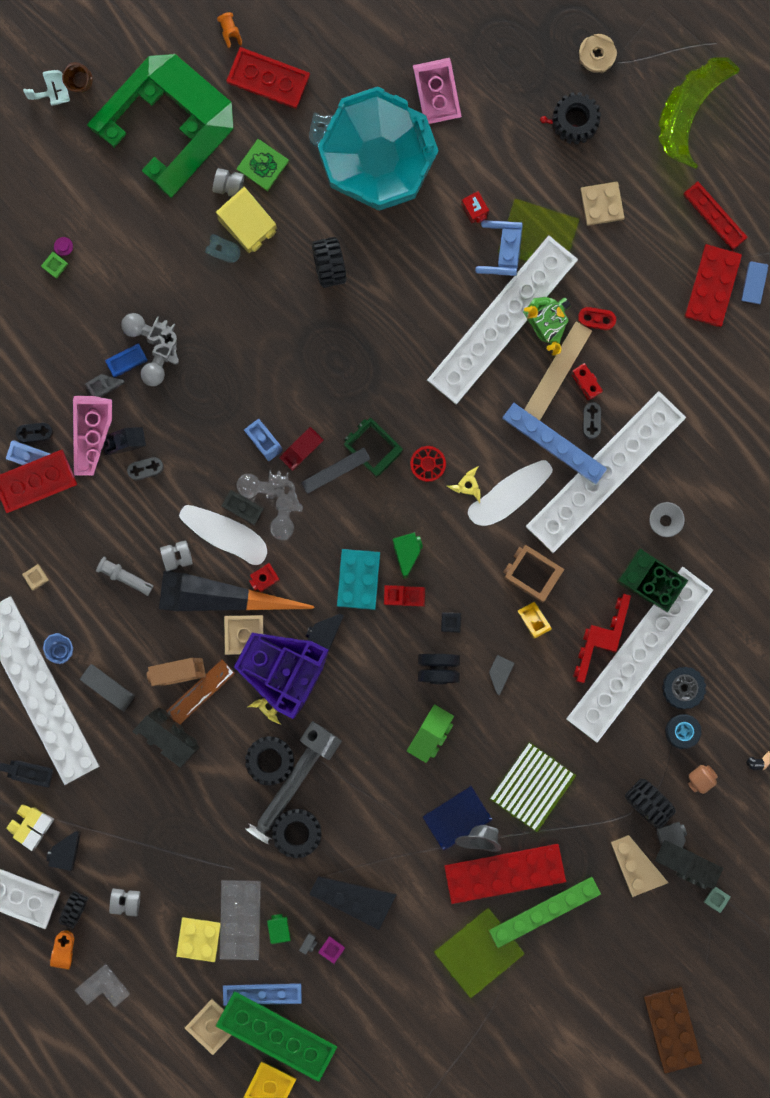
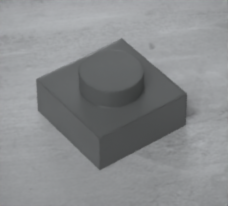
[299,932,317,955]

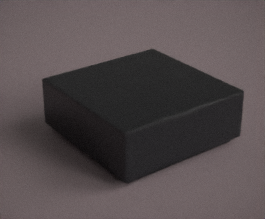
[441,612,461,633]

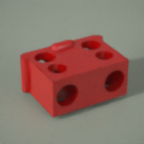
[572,363,603,401]

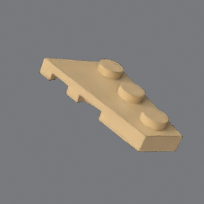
[610,835,668,897]

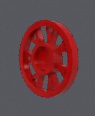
[410,446,446,482]

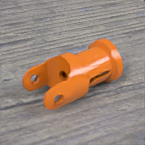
[217,12,242,48]

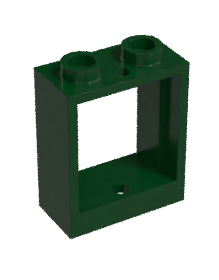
[344,417,403,479]

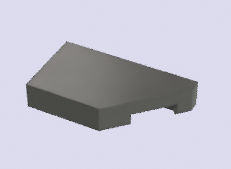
[85,374,125,397]
[489,655,515,695]

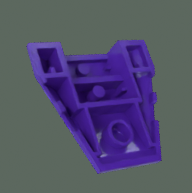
[234,633,329,719]

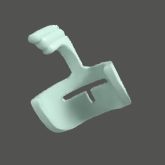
[23,70,70,106]

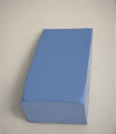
[741,262,768,304]
[244,419,283,461]

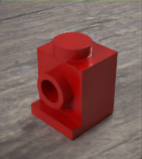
[249,563,280,592]

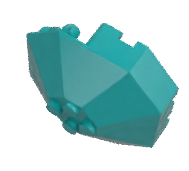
[318,86,439,211]

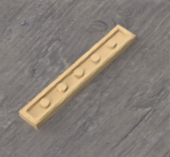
[524,322,592,421]

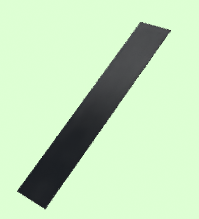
[301,448,370,494]

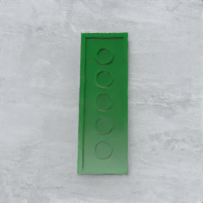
[215,991,337,1082]

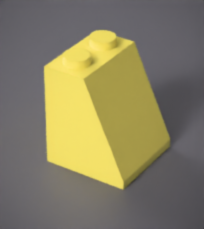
[216,187,277,253]

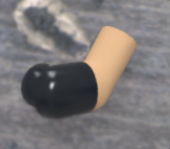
[746,751,770,771]

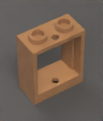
[503,545,564,603]
[147,658,206,686]

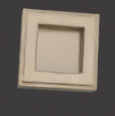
[22,564,49,591]

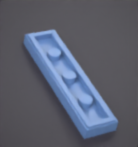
[223,983,302,1006]

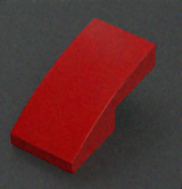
[384,585,425,607]

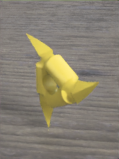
[447,466,480,503]
[248,698,281,725]

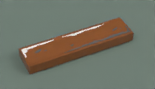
[167,659,236,725]

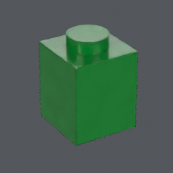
[267,914,291,944]

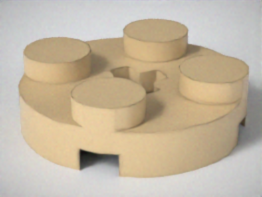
[579,34,617,73]

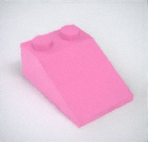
[413,58,462,124]

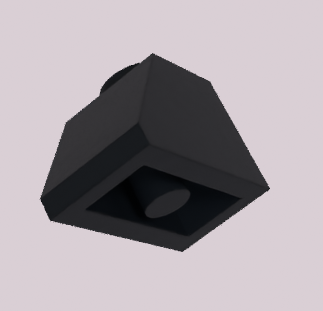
[305,614,344,650]
[46,831,81,871]

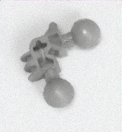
[121,313,179,386]

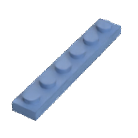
[502,403,607,485]

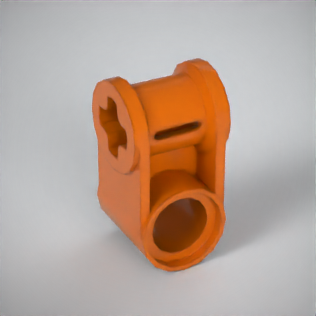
[50,930,74,970]

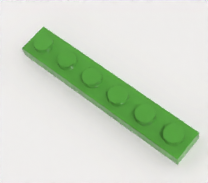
[488,877,601,948]

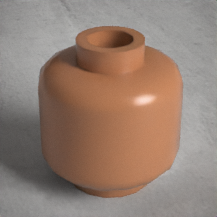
[688,765,718,794]

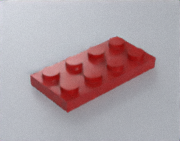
[226,47,310,109]
[685,244,742,327]
[0,449,77,513]

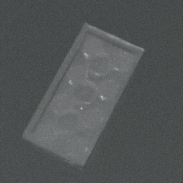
[220,880,261,960]

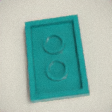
[337,549,380,610]

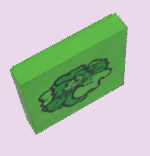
[237,139,289,192]

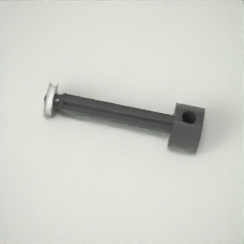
[245,721,342,844]

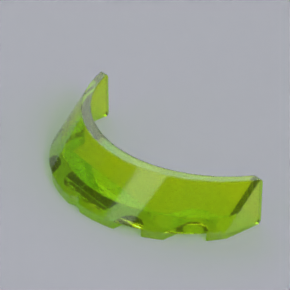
[659,57,740,169]

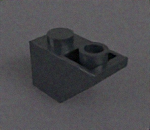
[103,427,146,455]

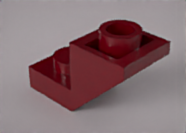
[279,427,324,471]

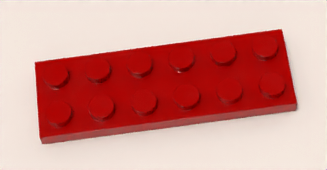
[444,843,566,904]

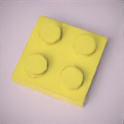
[176,917,221,962]

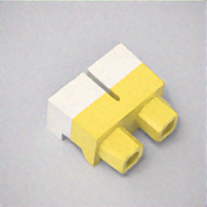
[6,805,54,851]

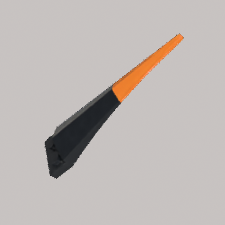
[159,571,315,612]

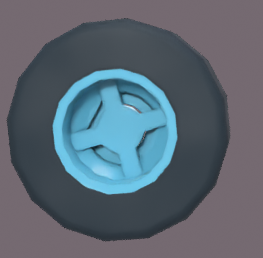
[665,714,702,749]

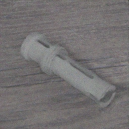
[96,557,154,596]

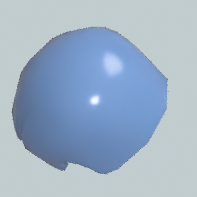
[43,633,73,664]

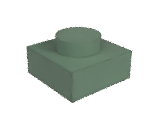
[703,887,731,913]

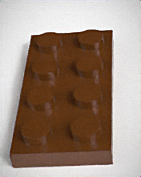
[643,986,702,1074]

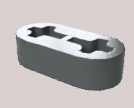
[583,402,601,439]
[127,457,164,480]

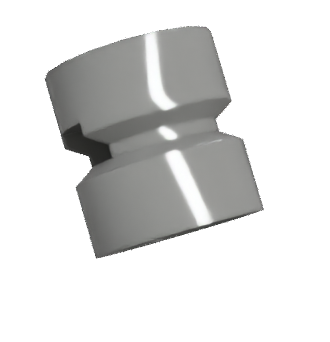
[212,168,244,197]
[160,540,193,571]
[109,888,141,917]

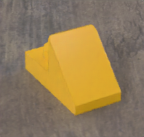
[518,602,552,638]

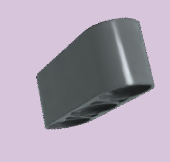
[80,664,136,712]

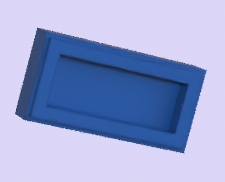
[105,343,148,378]

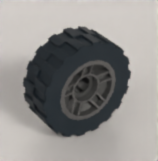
[662,667,706,709]

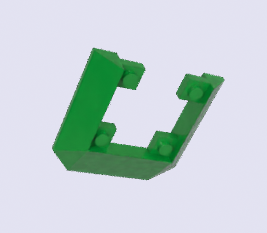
[87,54,234,198]

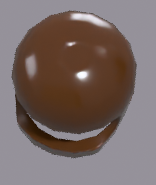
[62,62,93,93]

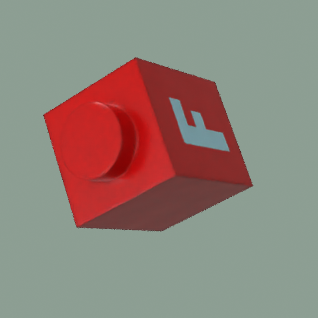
[461,191,489,223]

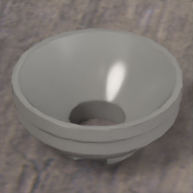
[649,502,685,537]

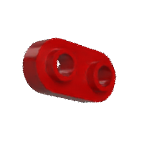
[578,307,616,330]

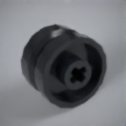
[418,654,460,684]

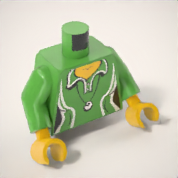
[523,297,571,356]

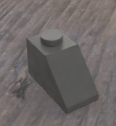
[655,822,687,848]

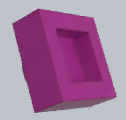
[318,936,345,964]

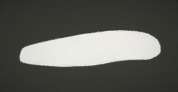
[468,460,553,526]
[179,505,267,565]

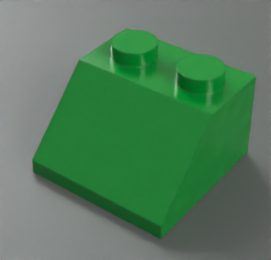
[392,532,423,579]

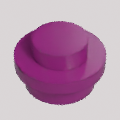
[54,237,73,256]

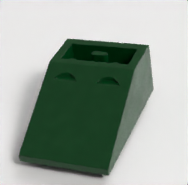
[617,549,689,613]

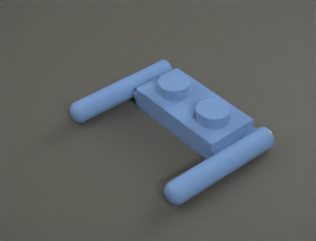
[475,220,523,276]

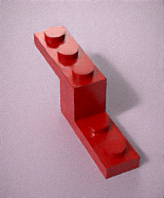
[573,594,631,684]

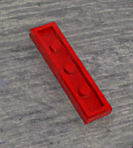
[683,181,748,251]

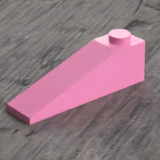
[73,396,112,475]

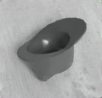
[455,825,502,852]

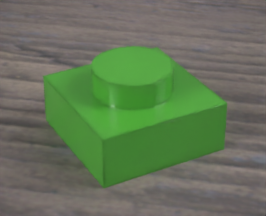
[41,252,68,279]

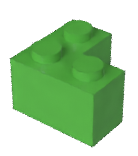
[407,704,454,763]

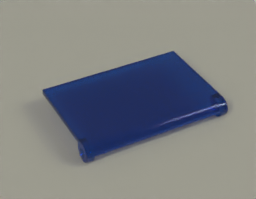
[423,786,493,851]

